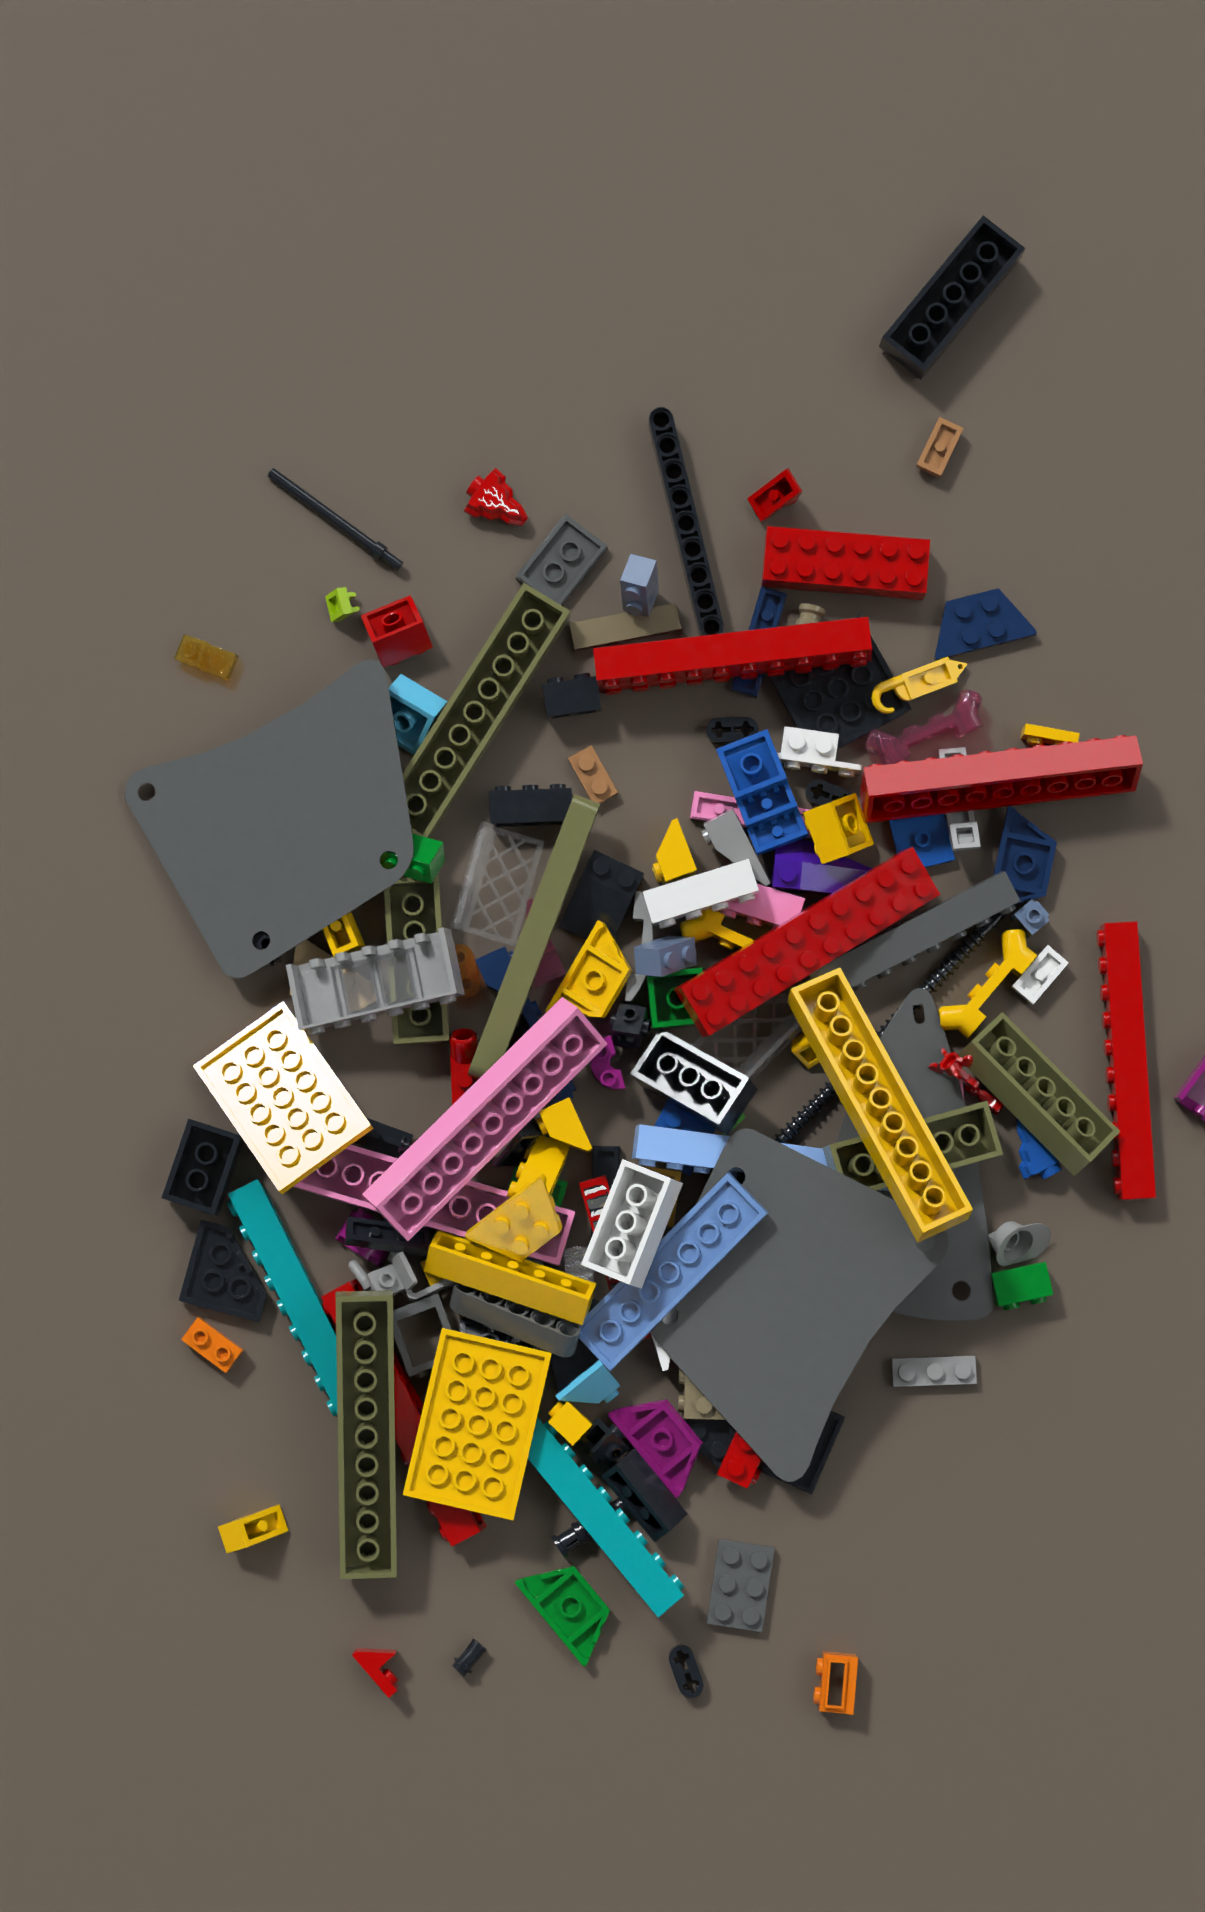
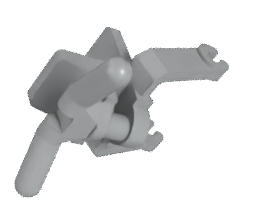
[348,1230,455,1302]

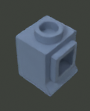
[1010,899,1049,939]

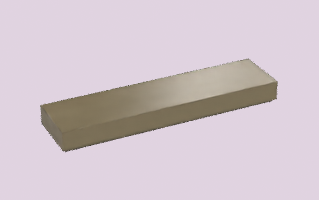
[569,603,681,651]

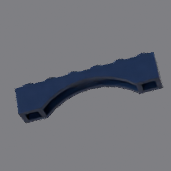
[475,946,576,1109]

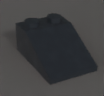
[559,850,644,940]

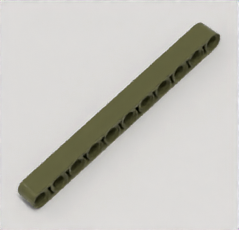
[468,794,601,1079]

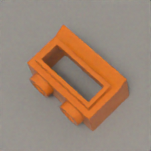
[813,1651,858,1715]

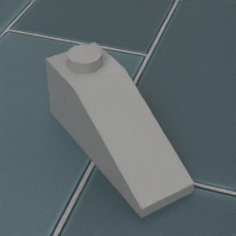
[701,808,770,886]

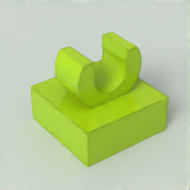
[325,587,360,622]

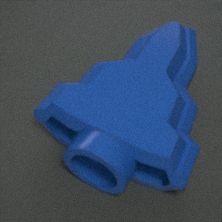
[1017,1119,1062,1180]

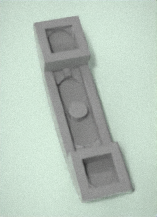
[938,747,981,851]
[625,891,653,1003]

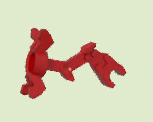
[928,1047,1004,1115]

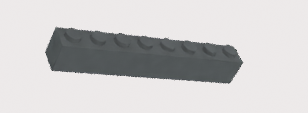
[808,871,1020,991]

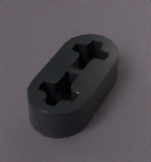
[706,717,758,744]
[805,779,852,807]
[668,1644,704,1698]

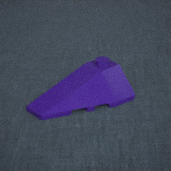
[771,839,872,896]

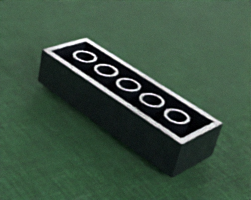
[879,215,1025,380]

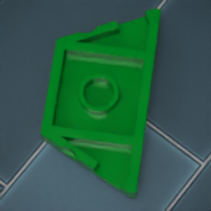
[514,1565,610,1667]

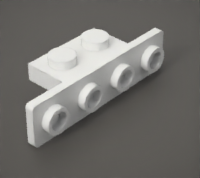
[777,726,862,778]

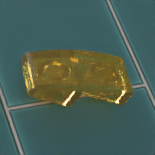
[174,634,239,681]

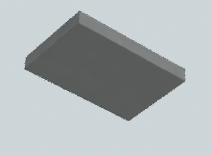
[515,514,608,606]

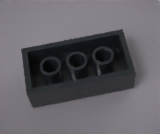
[630,1028,758,1136]

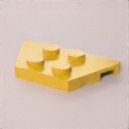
[545,920,633,1018]
[465,1173,562,1262]

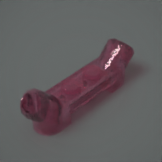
[865,689,984,765]

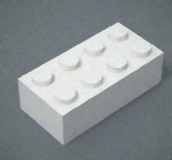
[581,1159,683,1288]

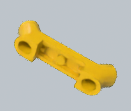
[679,908,754,951]
[938,929,1037,1038]

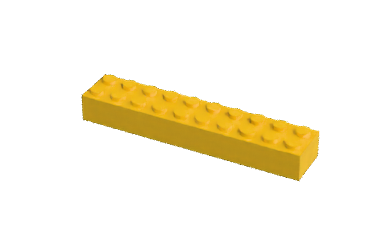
[787,968,973,1243]

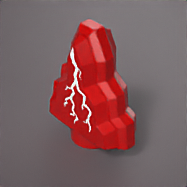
[464,468,528,526]

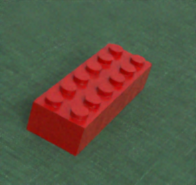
[761,526,930,600]

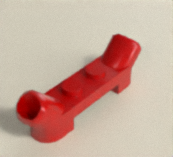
[449,1028,478,1105]

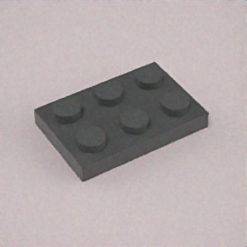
[706,1538,775,1632]

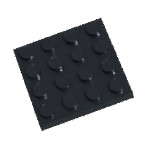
[767,615,912,750]

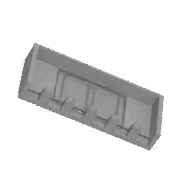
[286,927,465,1035]

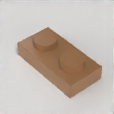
[916,417,964,478]
[568,745,618,804]

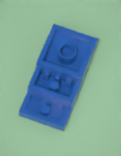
[716,729,809,856]

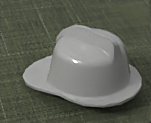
[988,1221,1051,1266]

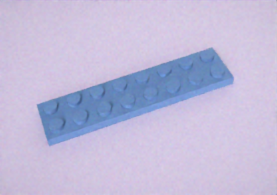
[578,1172,769,1371]

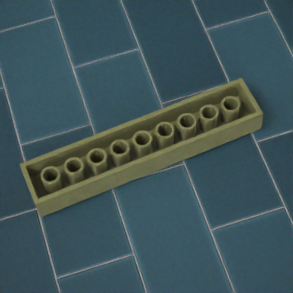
[403,583,570,839]
[336,1290,397,1579]

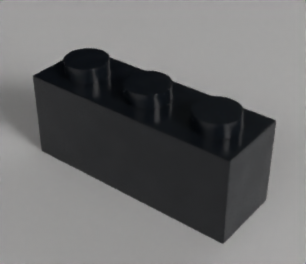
[489,784,572,827]
[602,1448,688,1542]

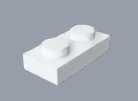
[1011,945,1069,1005]

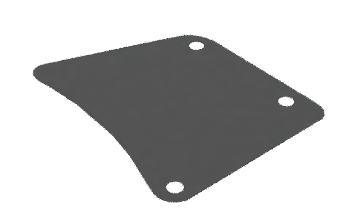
[125,660,414,978]
[651,1128,949,1482]

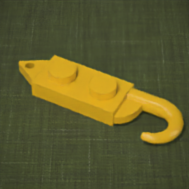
[871,657,967,714]

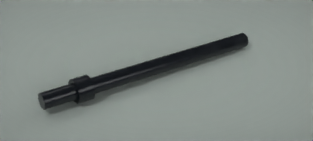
[268,468,404,571]

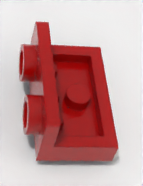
[717,1431,761,1489]

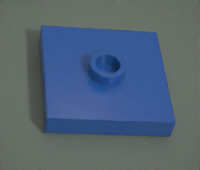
[888,814,955,868]

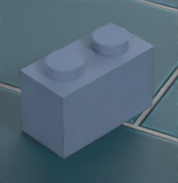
[620,554,659,617]
[634,935,697,977]

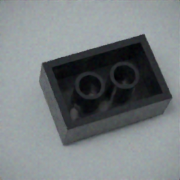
[161,1118,244,1216]

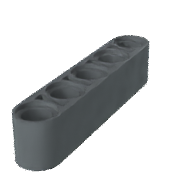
[450,1282,581,1357]

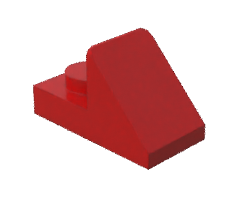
[747,468,802,521]
[352,1648,399,1698]

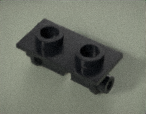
[354,1118,413,1158]

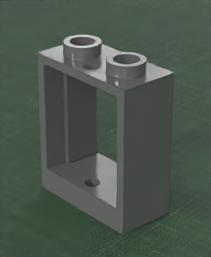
[393,1293,453,1379]

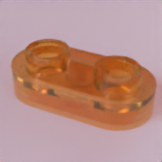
[455,944,481,999]

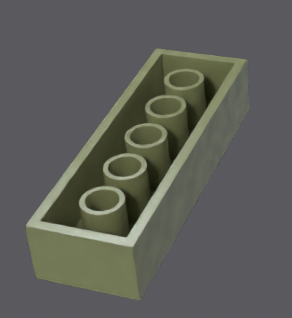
[384,875,450,1046]
[958,1012,1120,1176]
[822,1101,1003,1191]

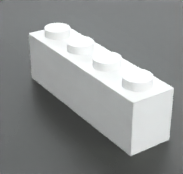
[643,859,759,928]

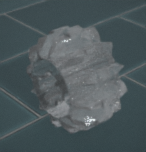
[563,1246,594,1282]

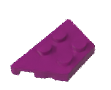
[607,1399,703,1498]

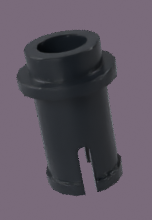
[452,1638,487,1676]

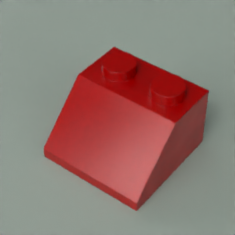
[360,595,433,668]

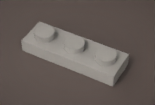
[891,1356,977,1387]

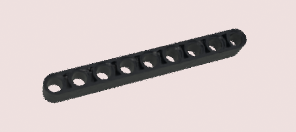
[649,407,724,636]

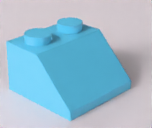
[388,674,448,755]

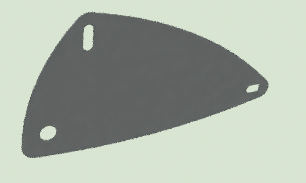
[836,988,993,1321]

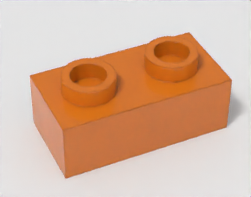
[181,1317,244,1373]

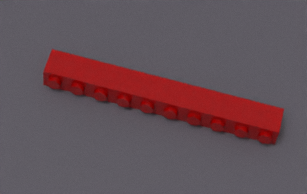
[1096,921,1156,1200]
[321,1278,487,1547]

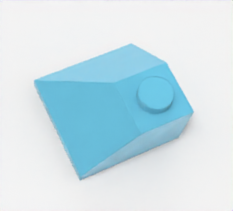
[556,1359,620,1404]

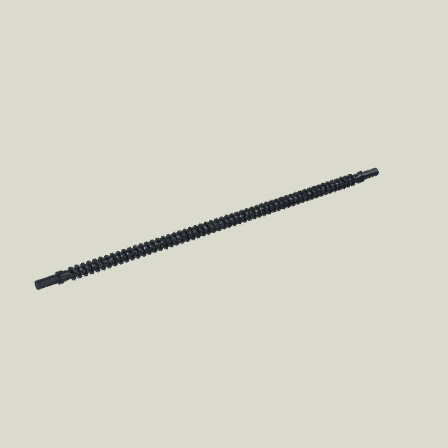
[736,904,1015,1184]

